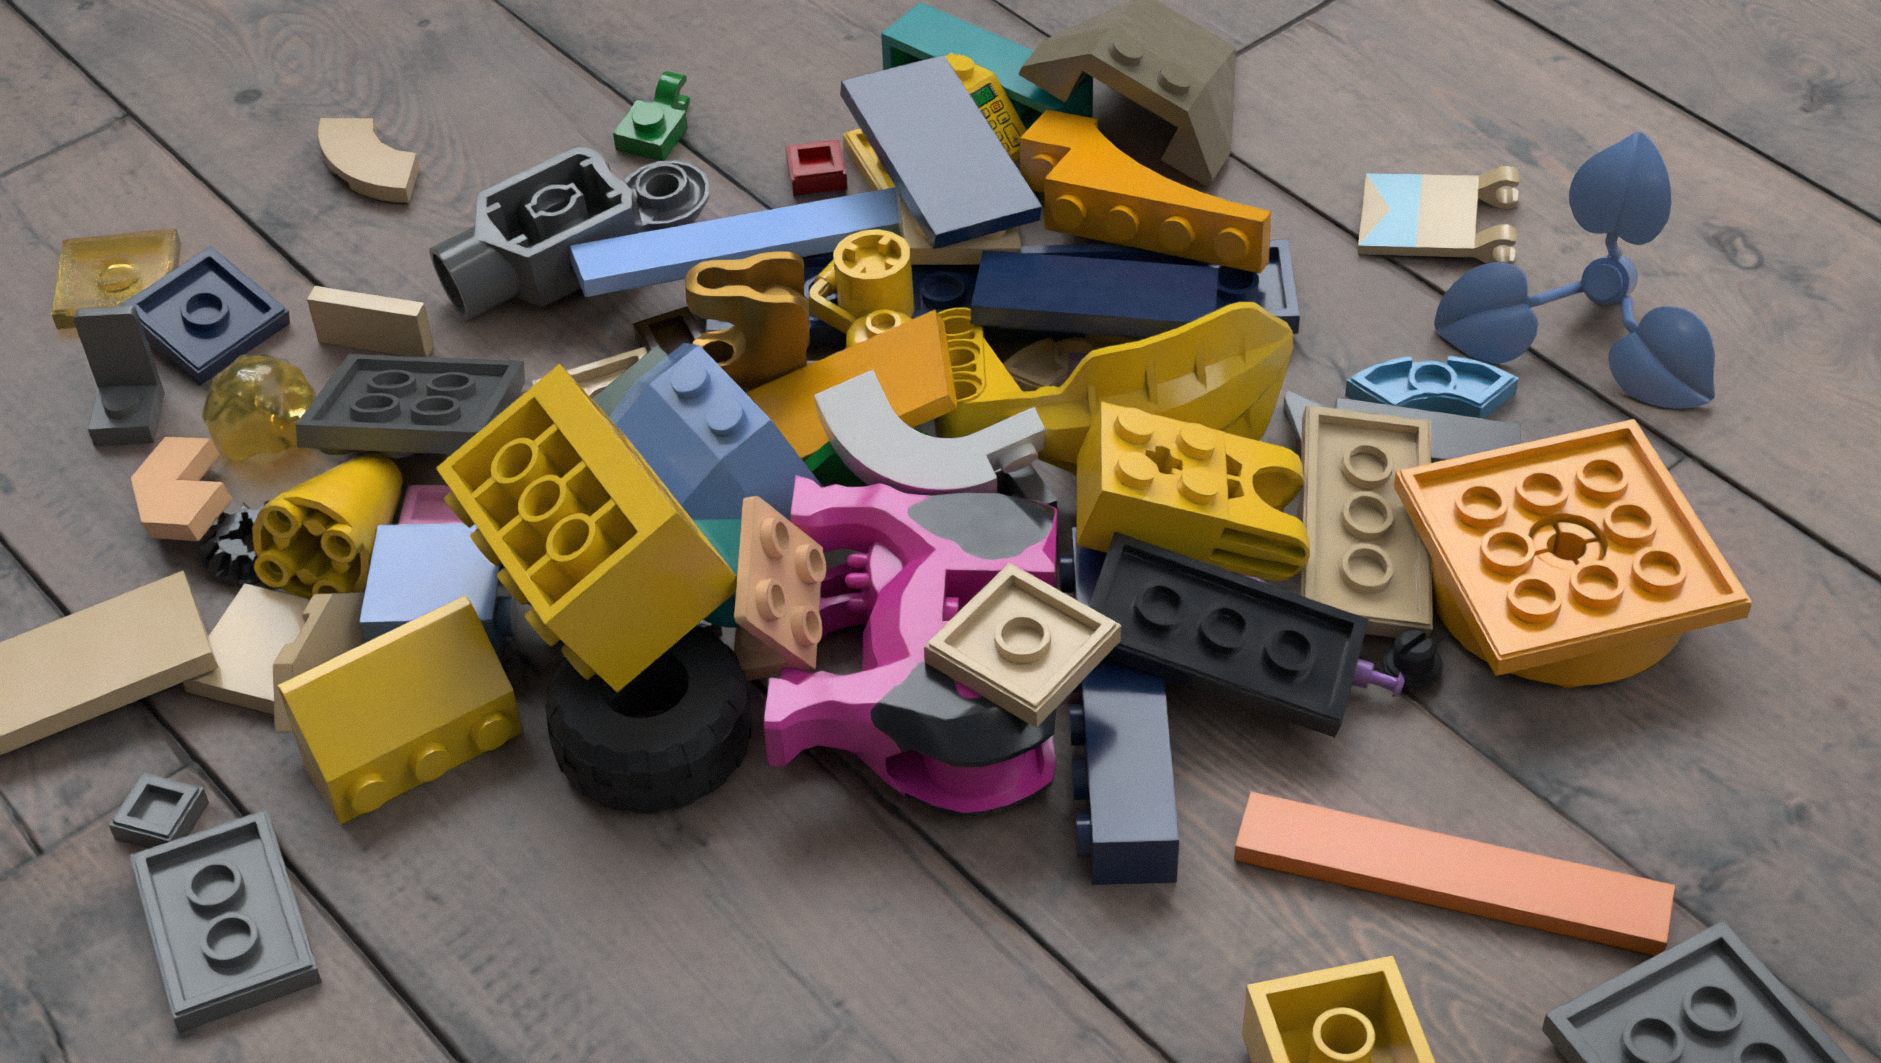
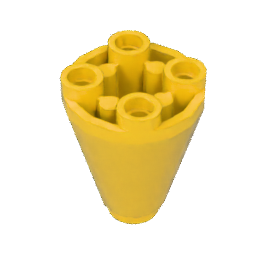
[252,453,402,599]

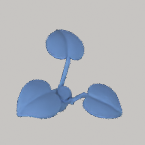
[1434,132,1715,409]

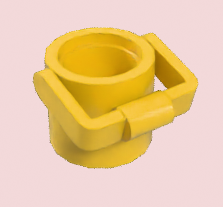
[808,229,914,334]

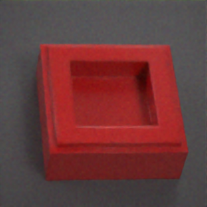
[785,140,848,196]

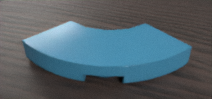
[1345,356,1519,419]

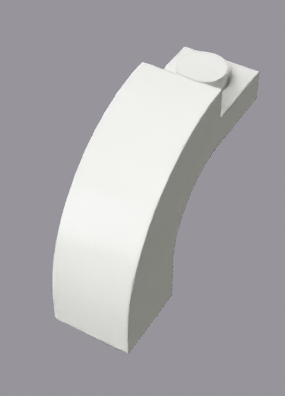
[814,370,1045,496]

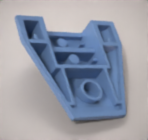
[609,343,823,522]

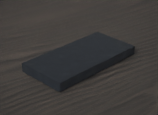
[1089,532,1368,738]

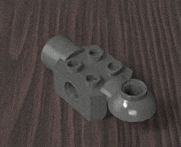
[429,145,710,321]

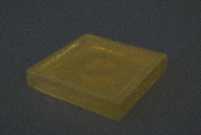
[52,228,181,330]

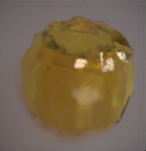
[202,354,316,461]

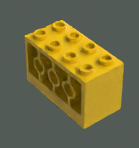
[436,364,737,693]

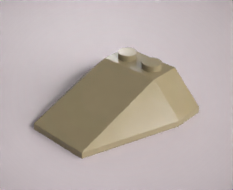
[1018,0,1236,188]

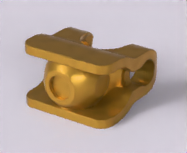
[685,251,810,390]

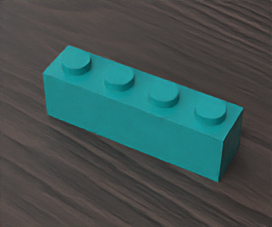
[881,2,1093,130]

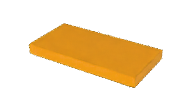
[746,310,958,462]

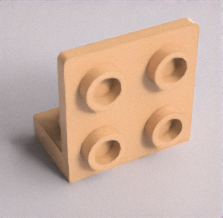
[734,496,826,681]

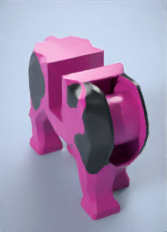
[764,475,1058,817]

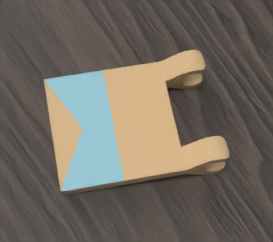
[1358,166,1520,265]

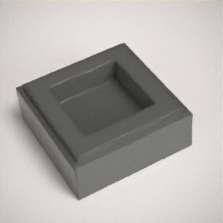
[109,773,209,848]

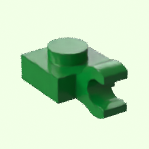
[613,71,690,161]

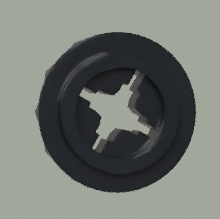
[199,500,270,584]

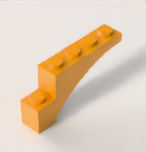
[1020,110,1271,274]

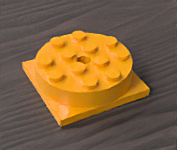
[1393,419,1752,688]

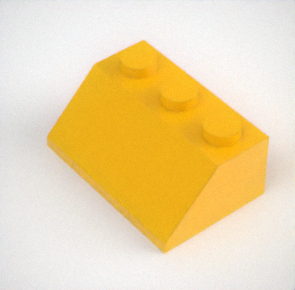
[278,595,523,825]

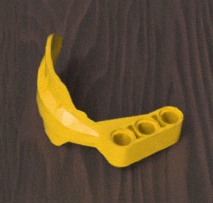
[934,302,1293,478]

